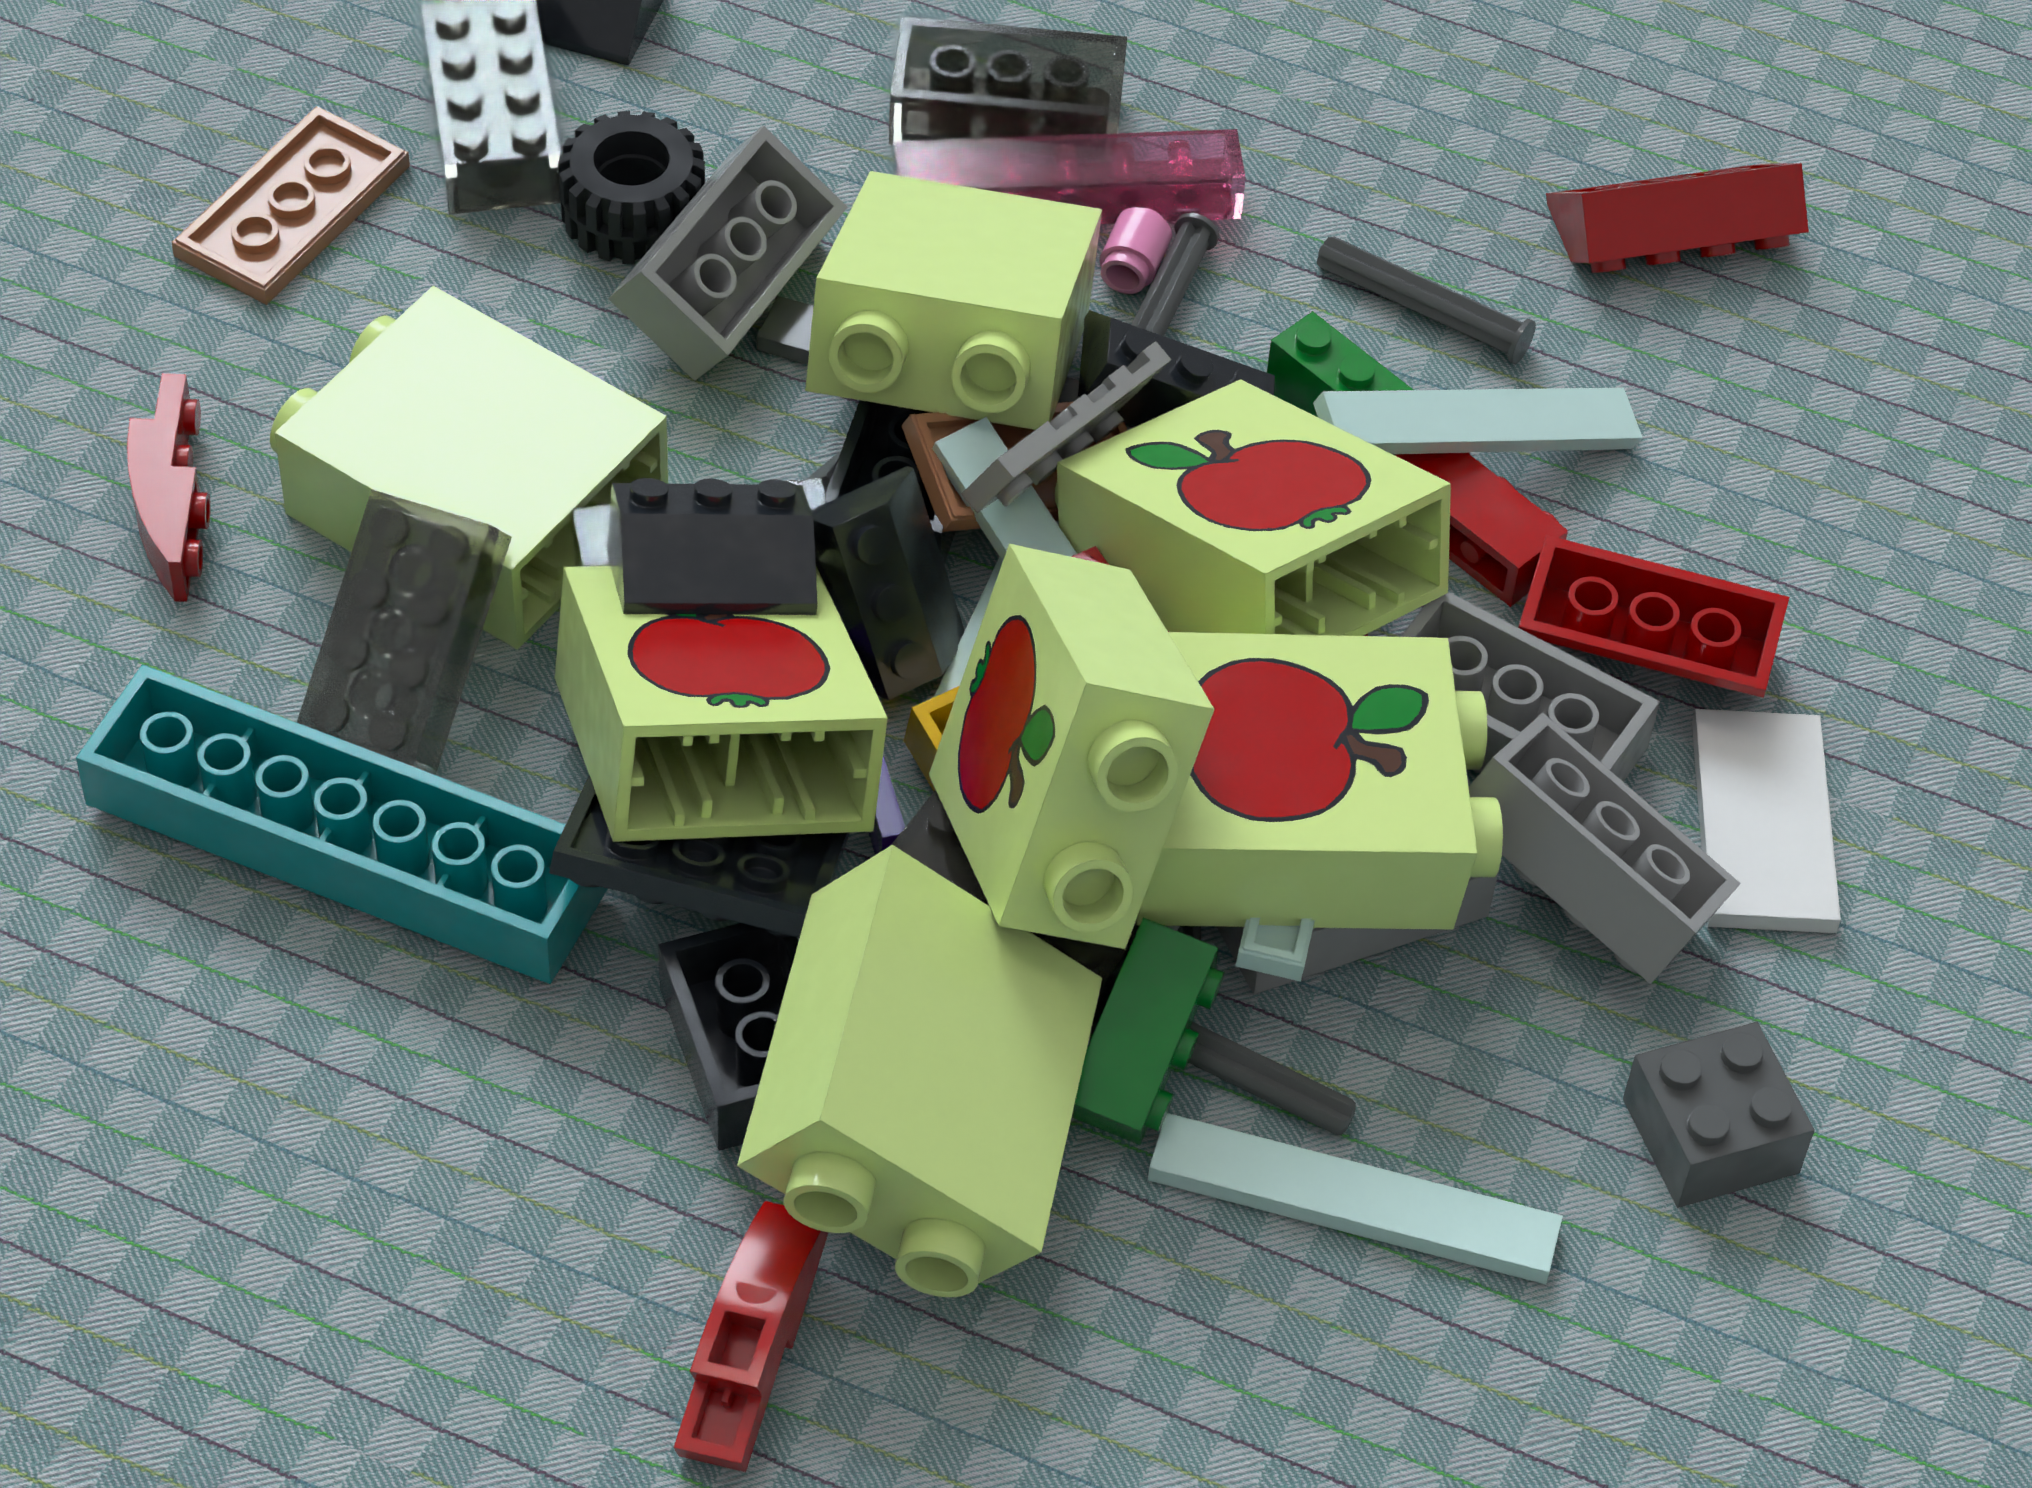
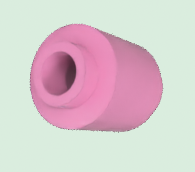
[1100,207,1172,294]

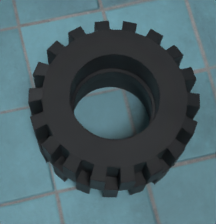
[558,111,705,264]

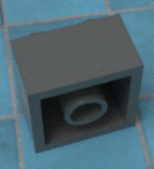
[1623,1021,1815,1208]

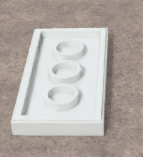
[1692,709,1841,933]

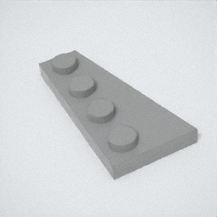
[961,341,1171,513]

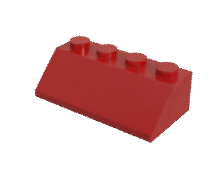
[1546,163,1809,273]
[1518,535,1790,698]

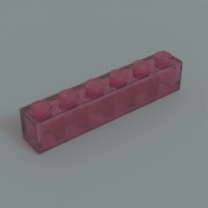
[893,129,1246,225]

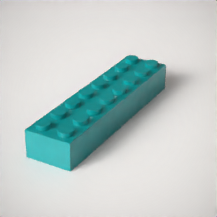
[76,664,608,984]

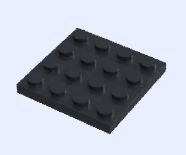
[549,775,850,938]

